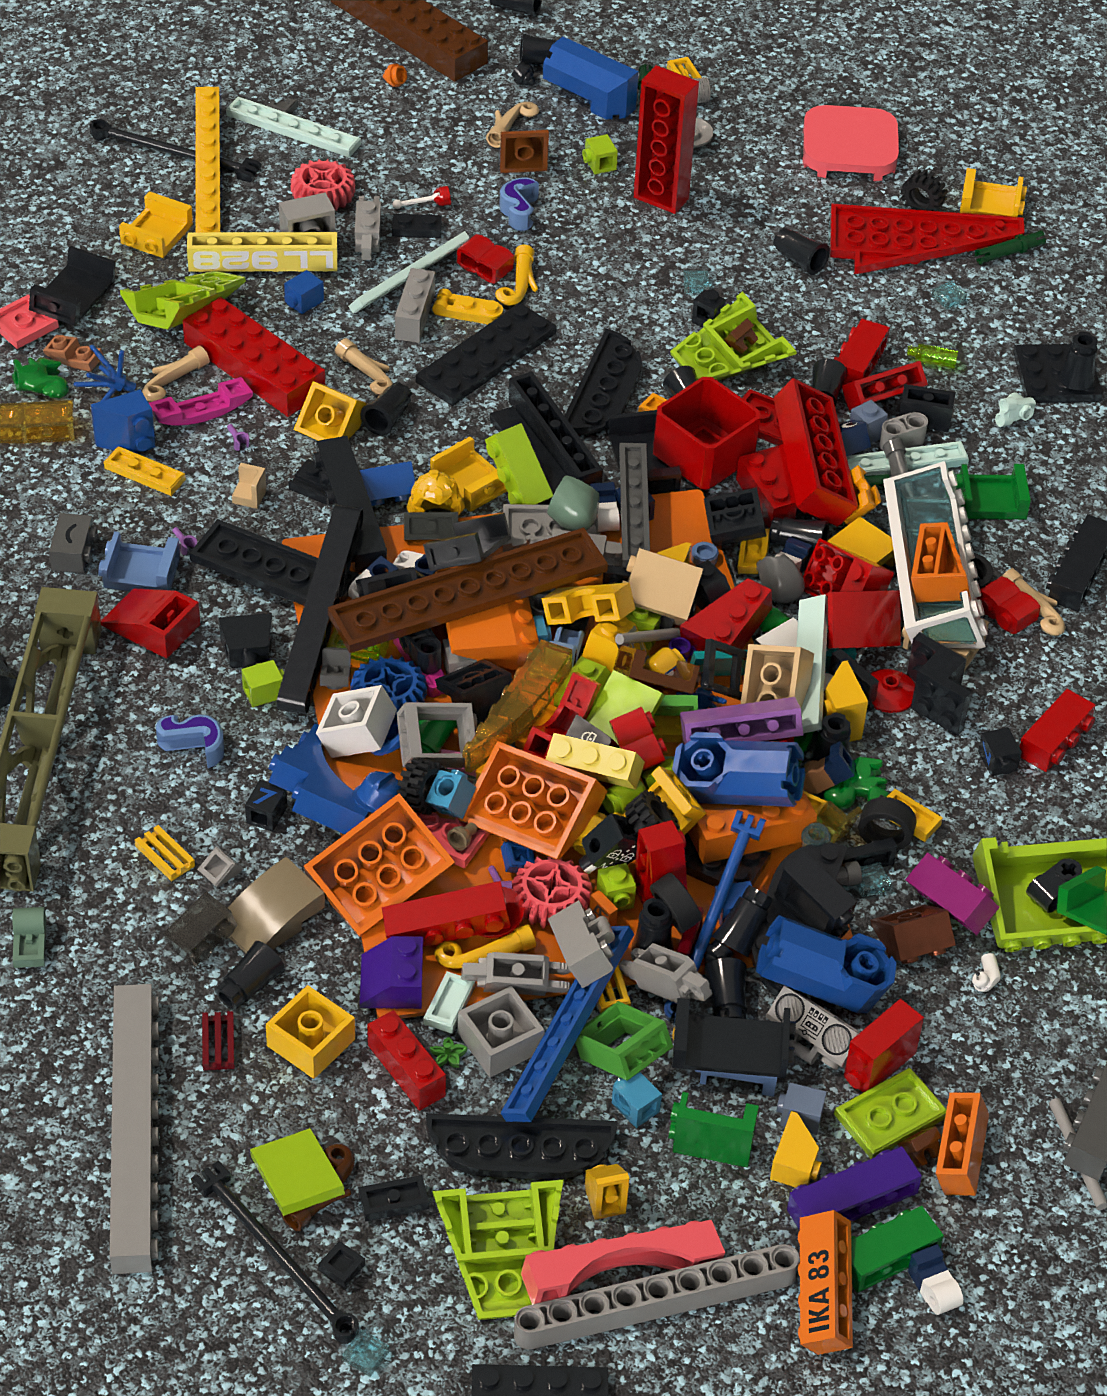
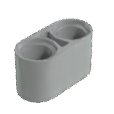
[879,412,928,451]

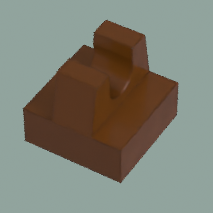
[724,318,758,354]
[898,1126,942,1167]

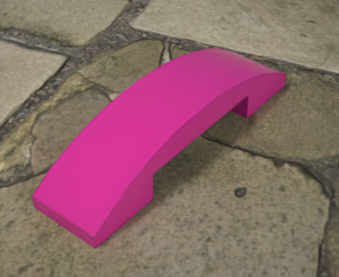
[149,377,253,425]

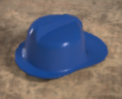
[353,771,401,813]

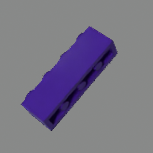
[787,1146,922,1231]

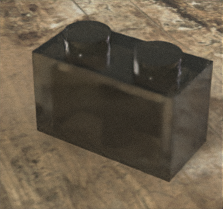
[163,891,237,968]

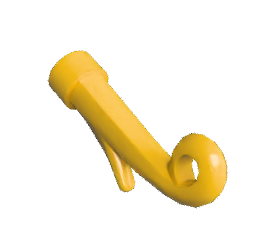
[495,245,538,306]
[434,924,536,969]

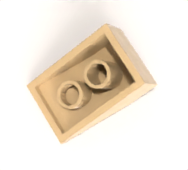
[741,644,814,707]

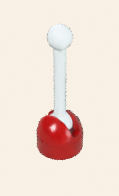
[392,186,451,209]

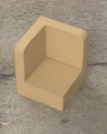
[232,463,266,509]

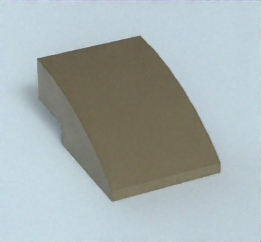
[216,857,325,954]

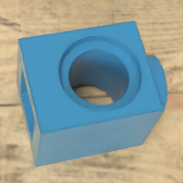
[425,769,476,819]
[612,1072,662,1128]

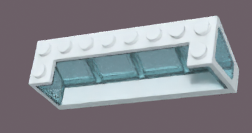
[883,461,988,649]

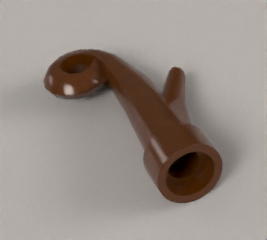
[281,1144,355,1231]

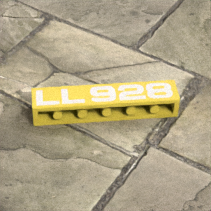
[187,232,338,272]

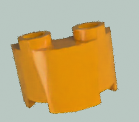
[844,465,881,525]

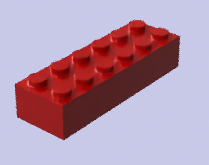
[633,65,699,214]
[183,297,325,417]
[773,378,858,527]

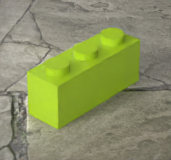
[485,423,553,505]

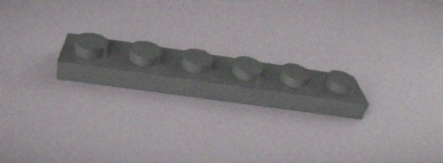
[619,443,650,568]

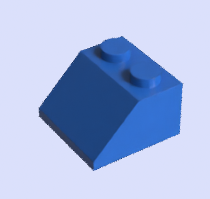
[91,389,156,453]
[359,461,415,506]

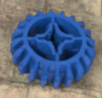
[350,654,427,711]

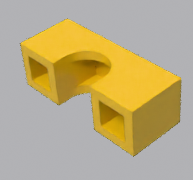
[542,582,636,625]

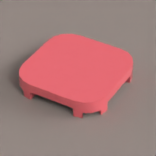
[803,105,899,181]

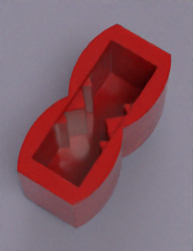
[457,234,514,284]
[977,576,1041,634]
[609,707,668,772]

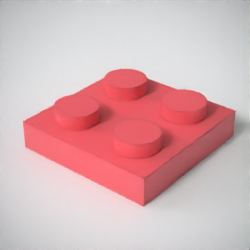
[0,294,59,349]

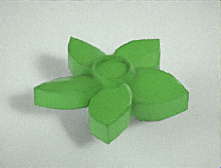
[429,1037,467,1068]

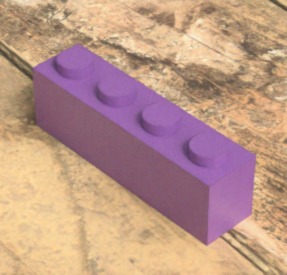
[680,697,803,744]

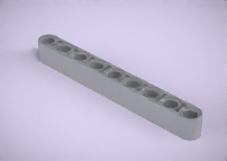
[514,1244,800,1350]

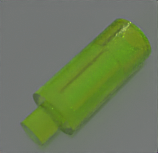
[907,343,958,369]

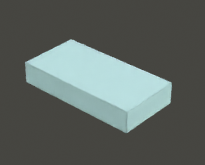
[423,971,475,1034]

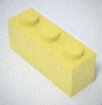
[546,733,645,790]

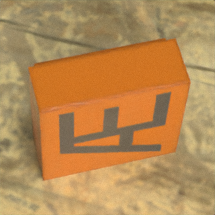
[590,890,618,926]

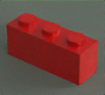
[834,318,890,386]
[841,361,928,411]
[1019,689,1096,772]
[367,1010,446,1111]

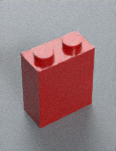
[844,999,924,1093]

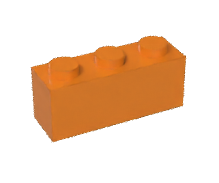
[935,1093,989,1196]

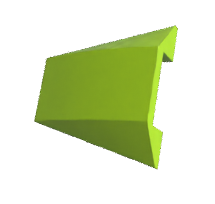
[120,271,246,330]
[670,291,797,381]
[433,1180,563,1320]

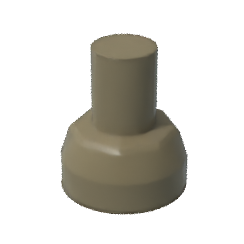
[447,823,478,851]

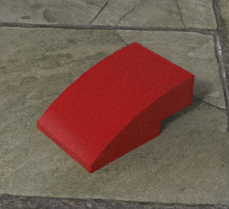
[828,590,901,648]

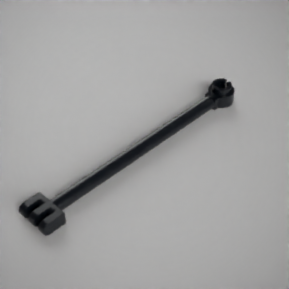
[90,119,261,182]
[191,1161,359,1344]

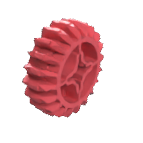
[291,159,355,211]
[512,856,593,929]

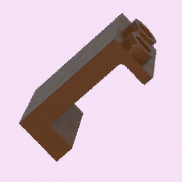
[613,645,701,694]

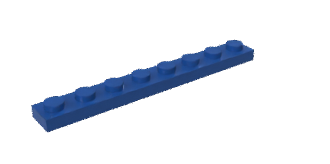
[501,926,634,1122]

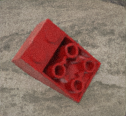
[803,538,894,598]
[101,589,200,659]

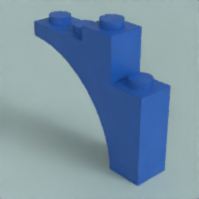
[268,724,370,834]

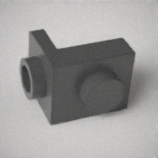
[320,647,351,690]

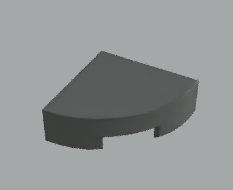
[266,98,298,114]

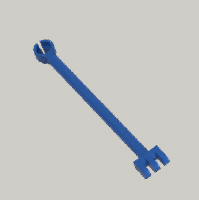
[664,810,766,1024]

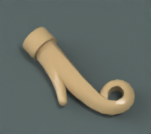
[486,102,540,148]
[335,338,393,396]
[142,346,210,402]
[1003,568,1066,636]

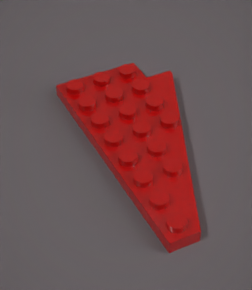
[830,204,1024,274]

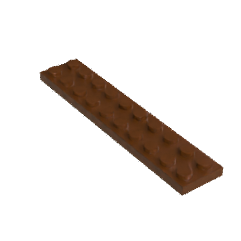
[328,527,608,653]

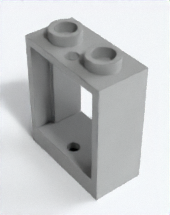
[397,702,480,768]

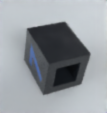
[978,727,1022,776]
[245,780,288,832]

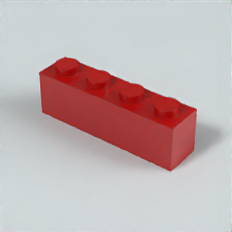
[381,881,511,947]

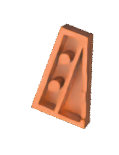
[911,522,971,603]

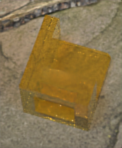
[815,801,863,843]

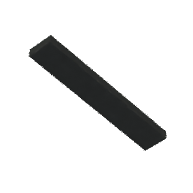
[490,406,568,499]

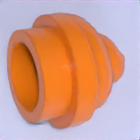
[383,63,407,87]

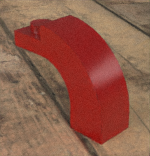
[522,672,602,759]

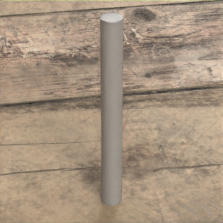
[615,627,680,645]
[1049,1098,1107,1210]

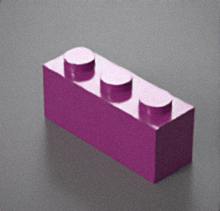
[905,852,1000,935]

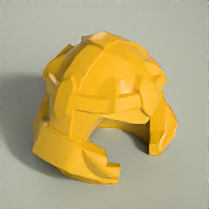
[406,470,465,516]

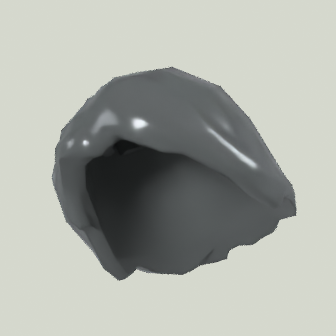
[756,554,805,604]

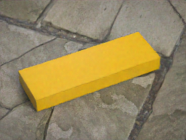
[104,446,186,496]

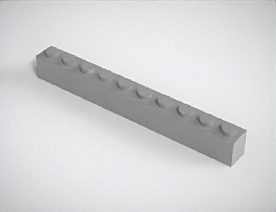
[110,984,159,1274]

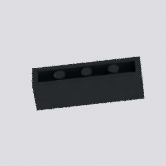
[1046,514,1107,612]

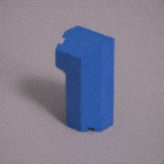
[543,36,639,120]
[672,732,805,807]
[756,915,897,1014]

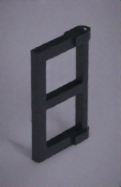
[700,639,748,701]

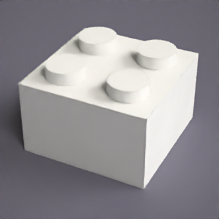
[316,685,397,758]

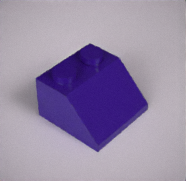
[360,936,423,1009]

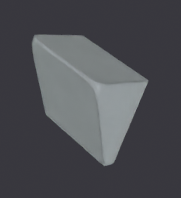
[197,847,244,888]

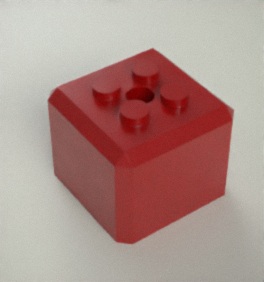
[653,377,760,490]

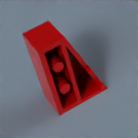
[736,444,797,529]
[680,578,772,651]
[634,820,688,926]

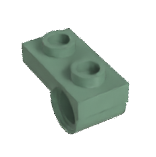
[12,907,47,968]

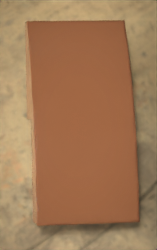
[43,335,104,372]

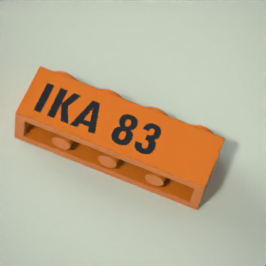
[798,1210,853,1355]

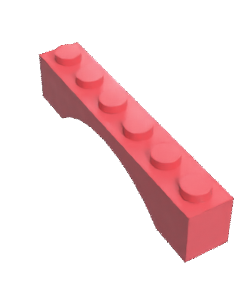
[521,1220,725,1305]

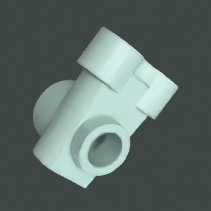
[995,392,1036,427]

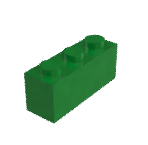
[851,1206,944,1293]

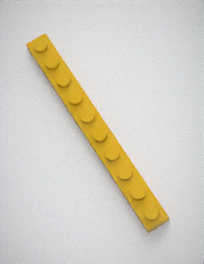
[196,86,221,233]

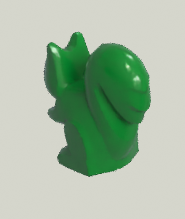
[12,357,69,399]
[824,757,889,810]

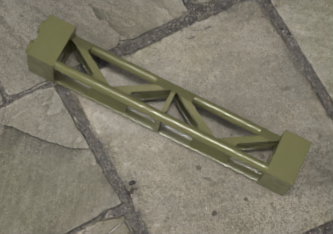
[0,587,102,892]

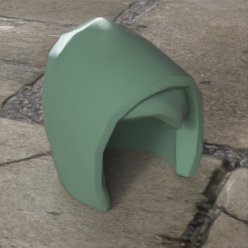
[547,476,600,531]

